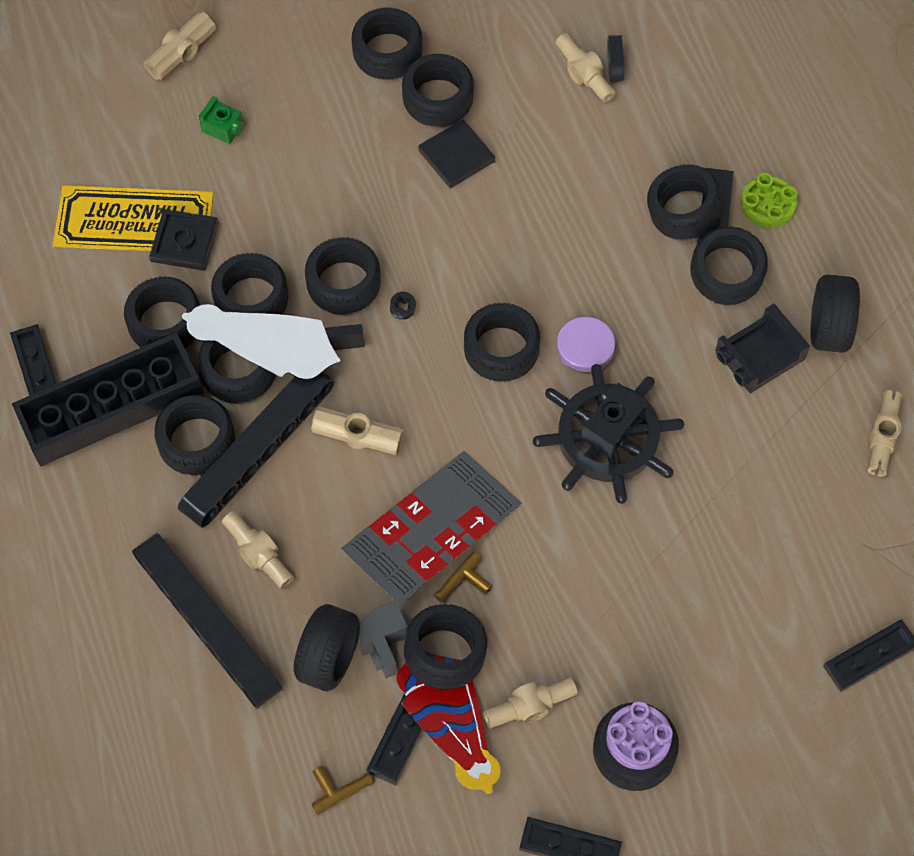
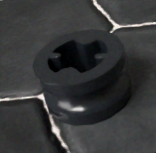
[390,292,416,320]

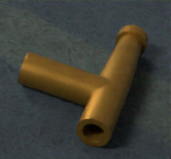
[433,551,493,603]
[311,766,373,815]

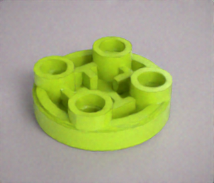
[740,173,798,228]

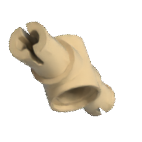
[555,33,616,103]
[868,390,902,477]
[222,511,294,589]
[483,677,577,729]

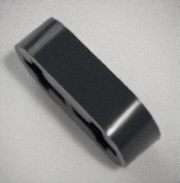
[607,35,624,82]

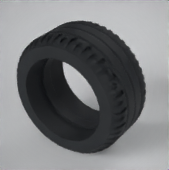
[351,7,423,80]
[402,53,474,127]
[647,164,724,240]
[690,226,768,305]
[305,237,381,315]
[211,253,288,315]
[810,274,860,353]
[124,276,200,348]
[464,303,540,382]
[198,340,276,403]
[154,394,235,476]
[293,604,360,691]
[404,604,488,690]
[593,702,679,791]

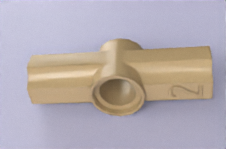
[143,12,216,80]
[311,407,404,456]

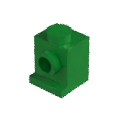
[199,96,244,144]

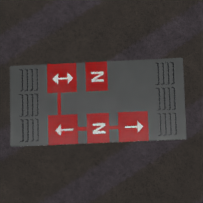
[341,451,522,604]

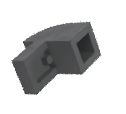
[359,601,408,678]

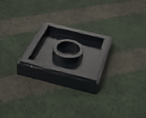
[418,119,495,188]
[149,209,219,271]

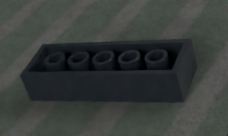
[11,332,204,467]

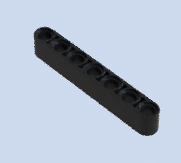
[178,371,334,528]
[132,532,283,709]

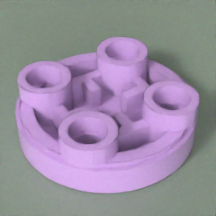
[557,317,615,372]
[606,701,673,770]

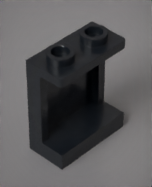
[715,303,810,394]

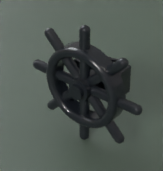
[533,364,685,504]

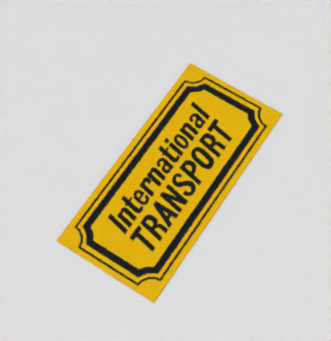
[52,185,214,251]

